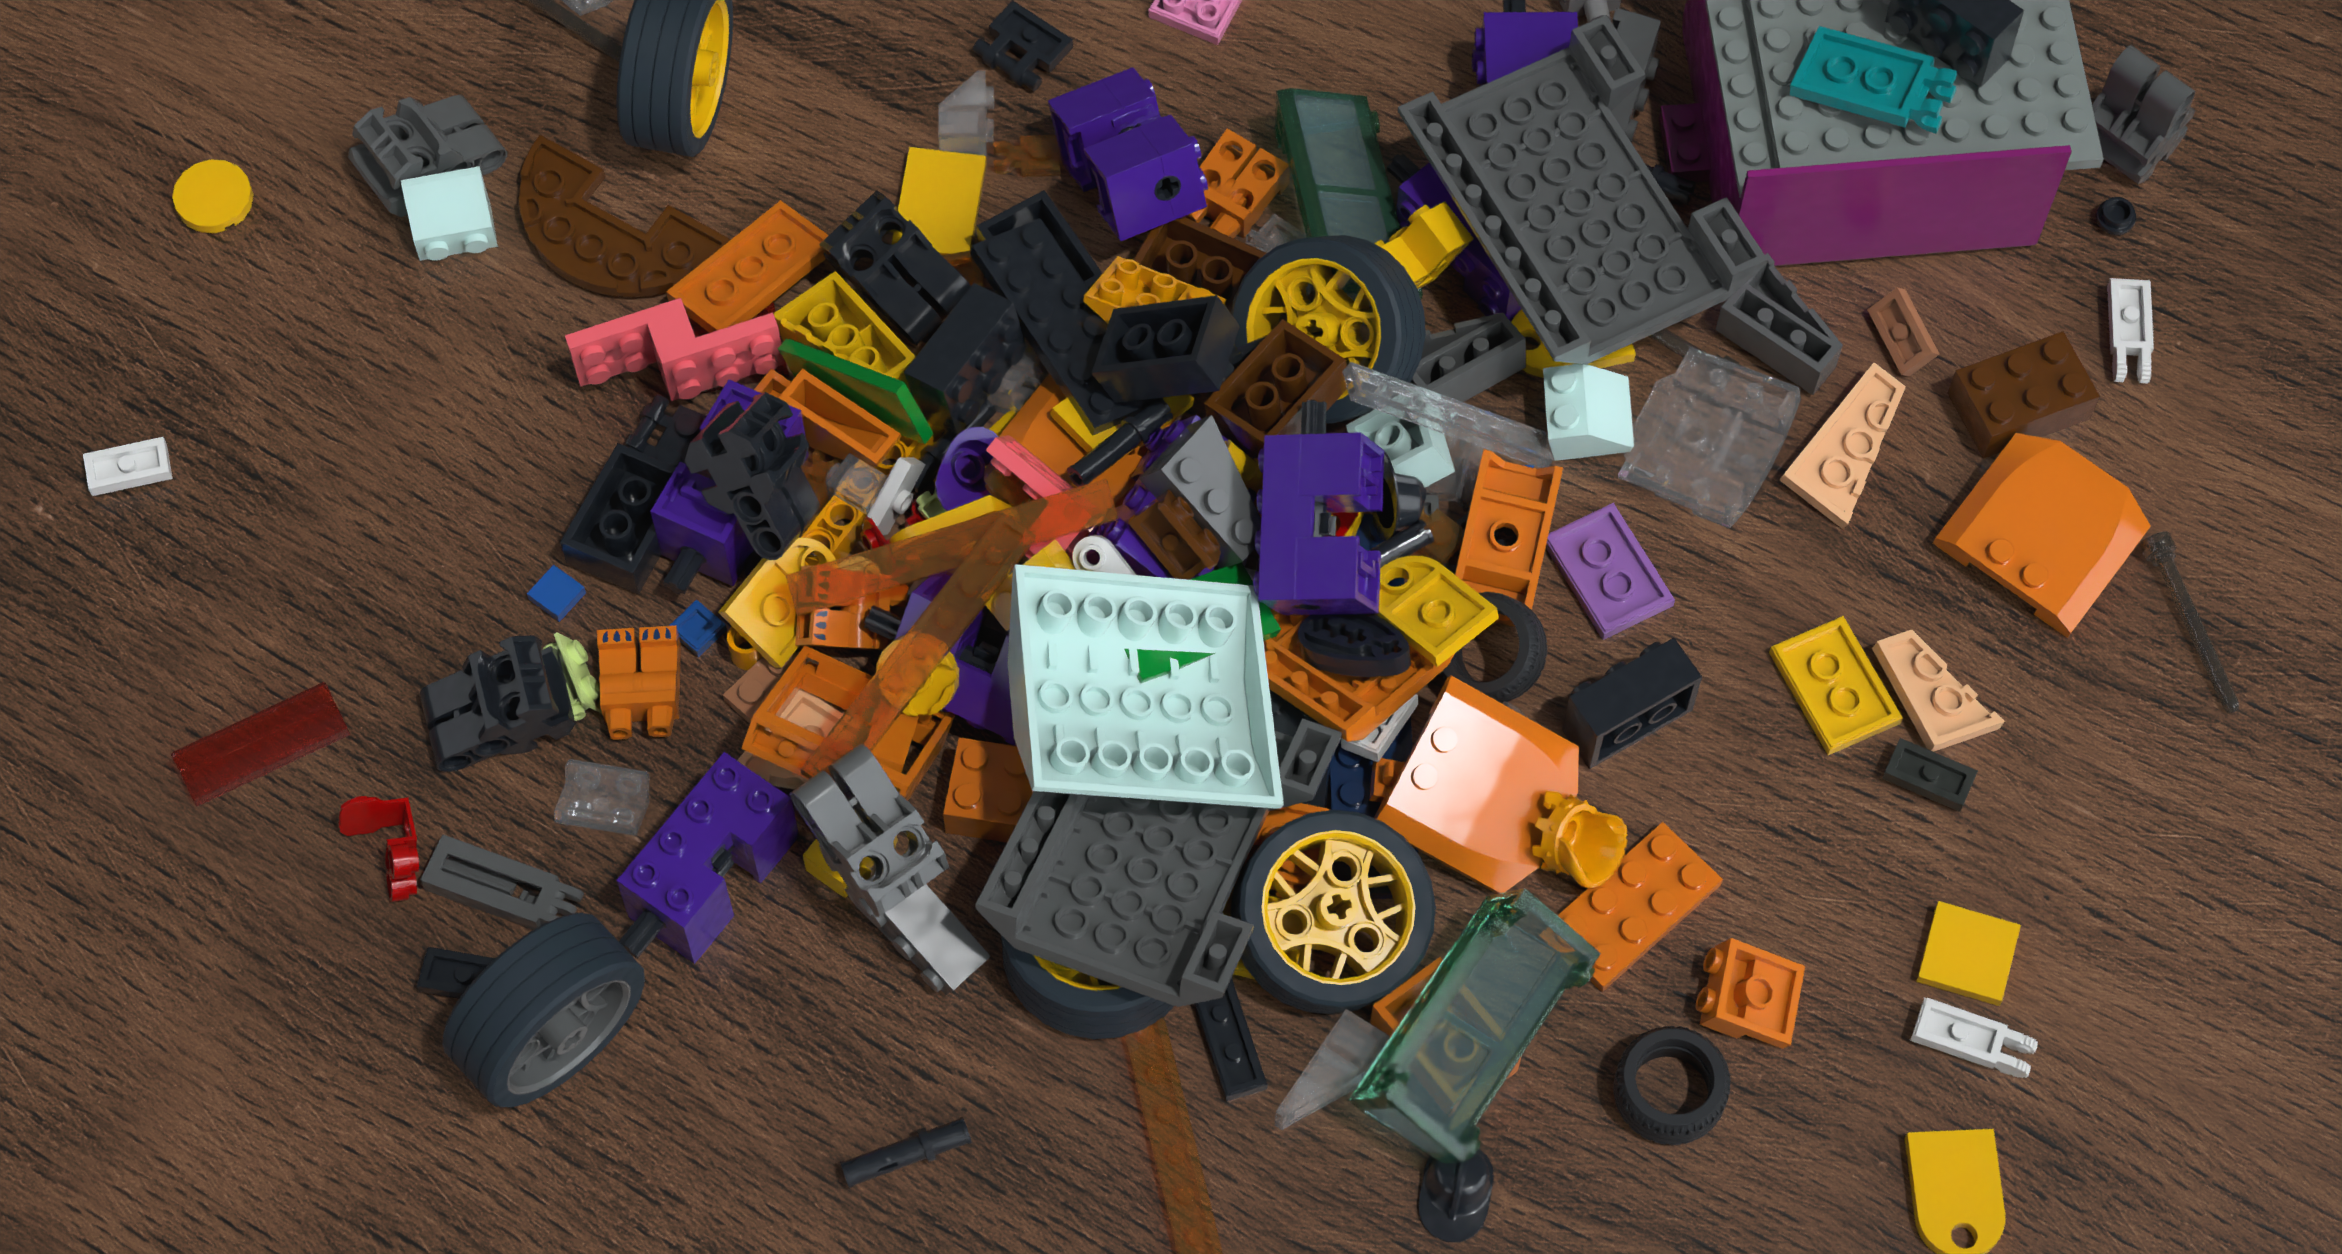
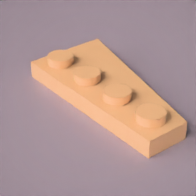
[1780,362,1906,530]

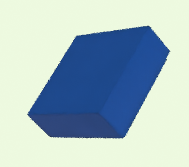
[527,565,586,622]
[669,600,727,658]

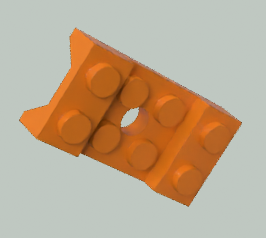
[1454,449,1563,627]

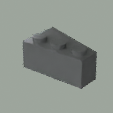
[1139,415,1261,569]

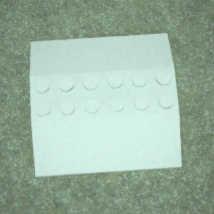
[1008,564,1284,809]

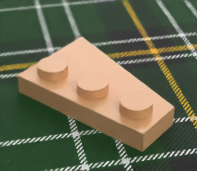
[1872,630,2005,752]

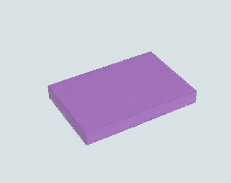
[1546,503,1675,640]

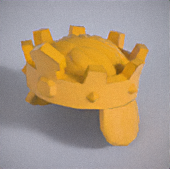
[1532,791,1627,888]

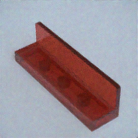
[171,682,350,807]

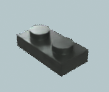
[1882,738,1978,812]

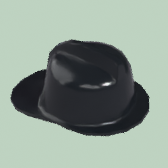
[1372,451,1426,541]
[1419,1142,1494,1242]

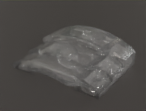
[1618,347,1801,529]

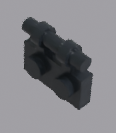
[973,0,1073,91]
[622,395,706,470]

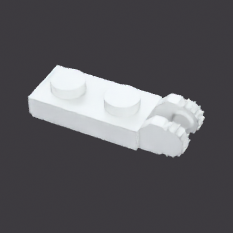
[2107,278,2154,384]
[1910,998,2038,1078]

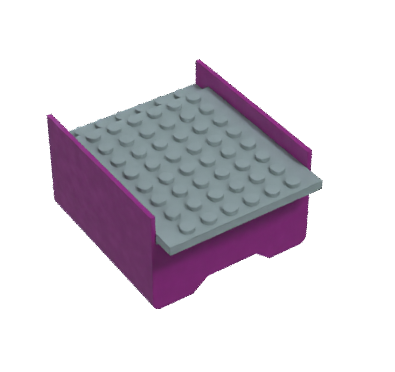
[1659,0,2104,266]

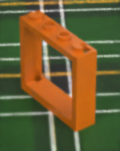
[741,645,956,801]

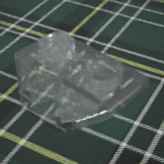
[938,71,994,158]

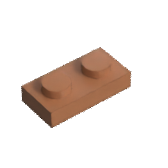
[1867,287,1940,377]
[723,652,808,724]

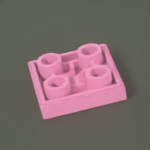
[1149,0,1242,45]

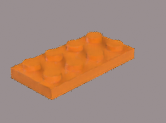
[666,200,829,333]
[1542,822,1723,992]

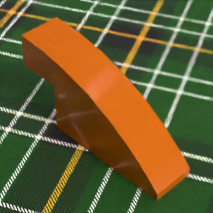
[754,369,901,467]

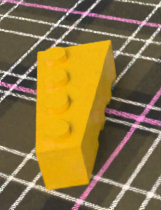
[773,271,916,393]

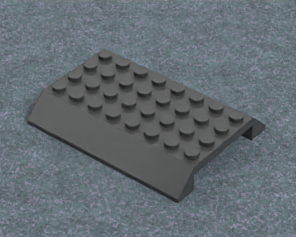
[1398,15,1768,365]
[976,719,1342,1007]

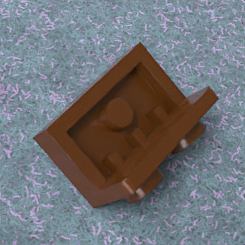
[1128,489,1221,580]

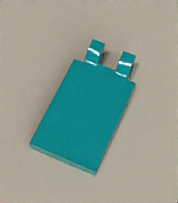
[1790,26,1957,133]

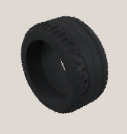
[1440,592,1548,703]
[1613,1026,1731,1145]

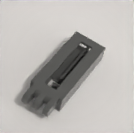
[420,834,584,930]

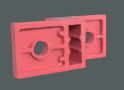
[565,298,785,402]
[986,435,1104,560]

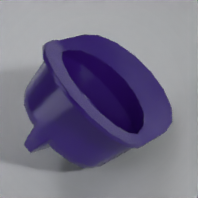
[935,427,1005,511]

